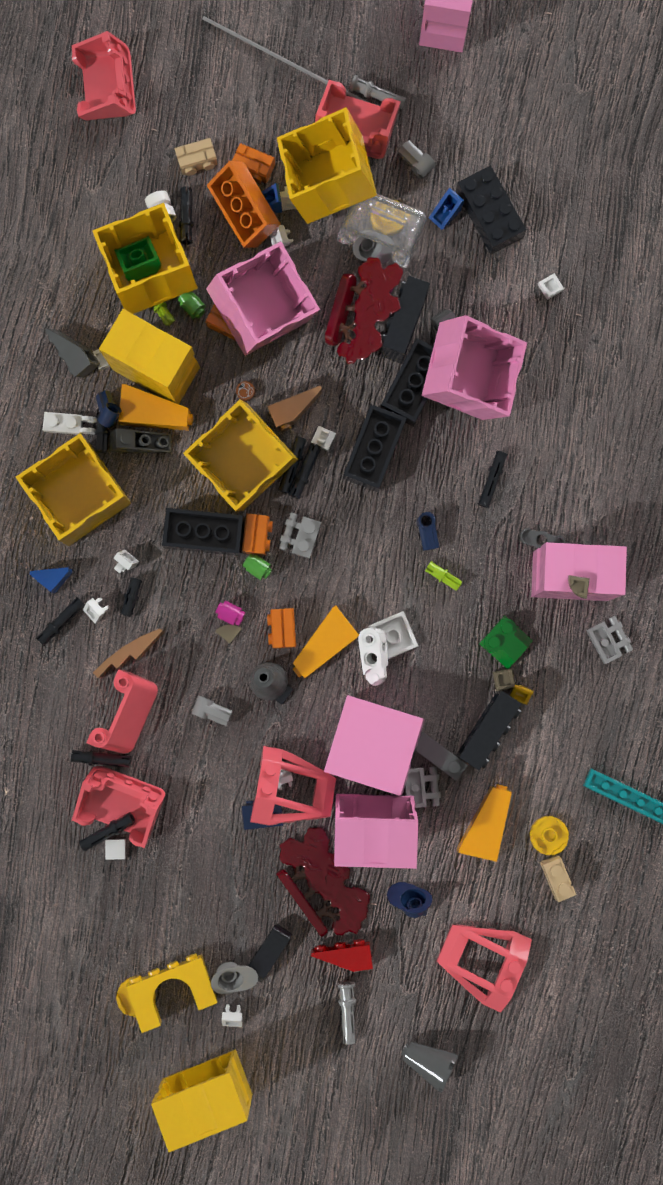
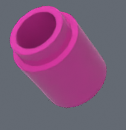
[215,601,246,626]

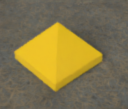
[509,685,533,705]

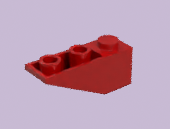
[311,939,373,972]

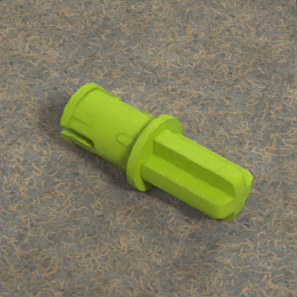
[153,303,175,326]
[425,561,462,590]

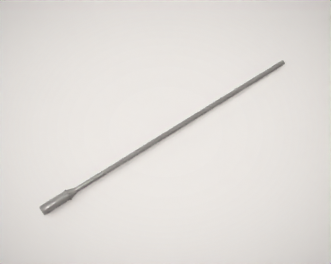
[202,16,398,119]

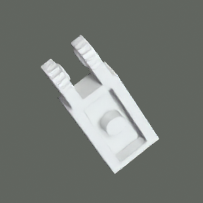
[43,412,97,435]

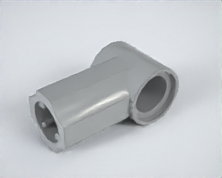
[398,140,436,179]
[191,695,233,726]

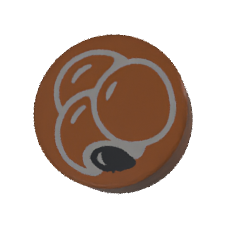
[236,381,255,401]

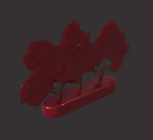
[325,257,403,364]
[276,827,370,938]

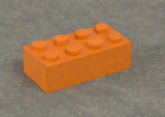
[207,161,281,248]

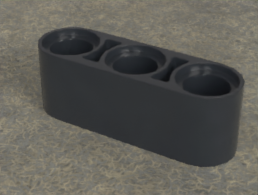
[248,923,293,983]

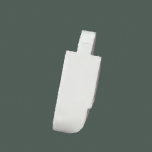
[358,627,388,686]

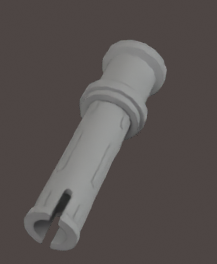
[349,75,406,110]
[337,980,356,1045]

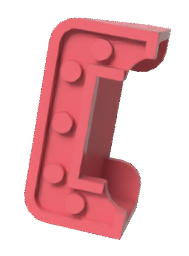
[72,31,136,121]
[315,80,401,159]
[86,669,158,754]
[71,766,165,848]

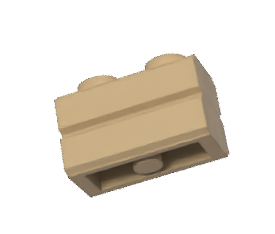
[174,138,218,176]
[540,855,576,902]

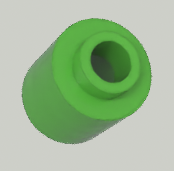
[178,292,206,319]
[243,554,272,580]

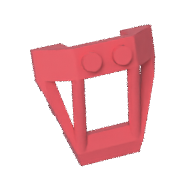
[250,746,336,826]
[436,924,532,1012]

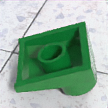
[114,236,161,282]
[479,615,533,669]

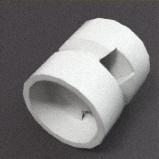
[145,191,177,222]

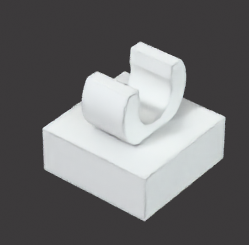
[280,186,296,211]
[269,225,293,247]
[311,426,336,451]
[114,550,139,573]
[83,598,109,624]
[278,769,293,790]
[222,1004,243,1027]

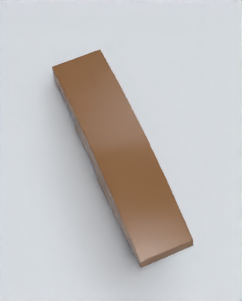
[93,629,165,678]

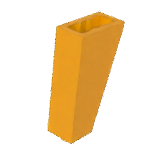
[118,384,193,431]
[293,605,359,678]
[457,784,512,862]

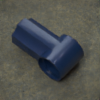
[96,390,122,428]
[416,512,440,551]

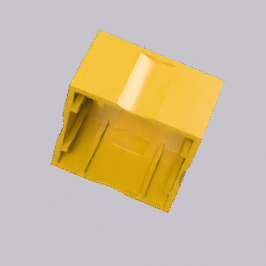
[277,107,377,224]
[92,203,198,314]
[99,309,200,404]
[183,400,298,511]
[16,433,131,546]
[151,1049,253,1152]

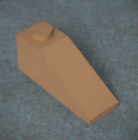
[268,385,322,432]

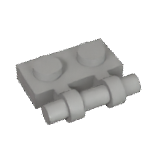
[279,513,321,559]
[586,616,633,664]
[405,766,441,808]

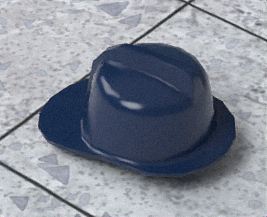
[387,882,432,918]

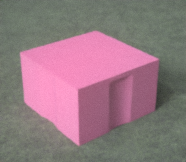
[419,0,473,53]
[206,241,320,356]
[422,315,527,420]
[531,542,627,601]
[324,695,425,796]
[334,794,418,869]

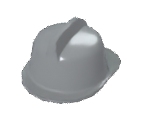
[353,231,395,264]
[211,962,258,994]

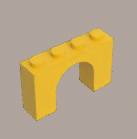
[126,953,217,1033]

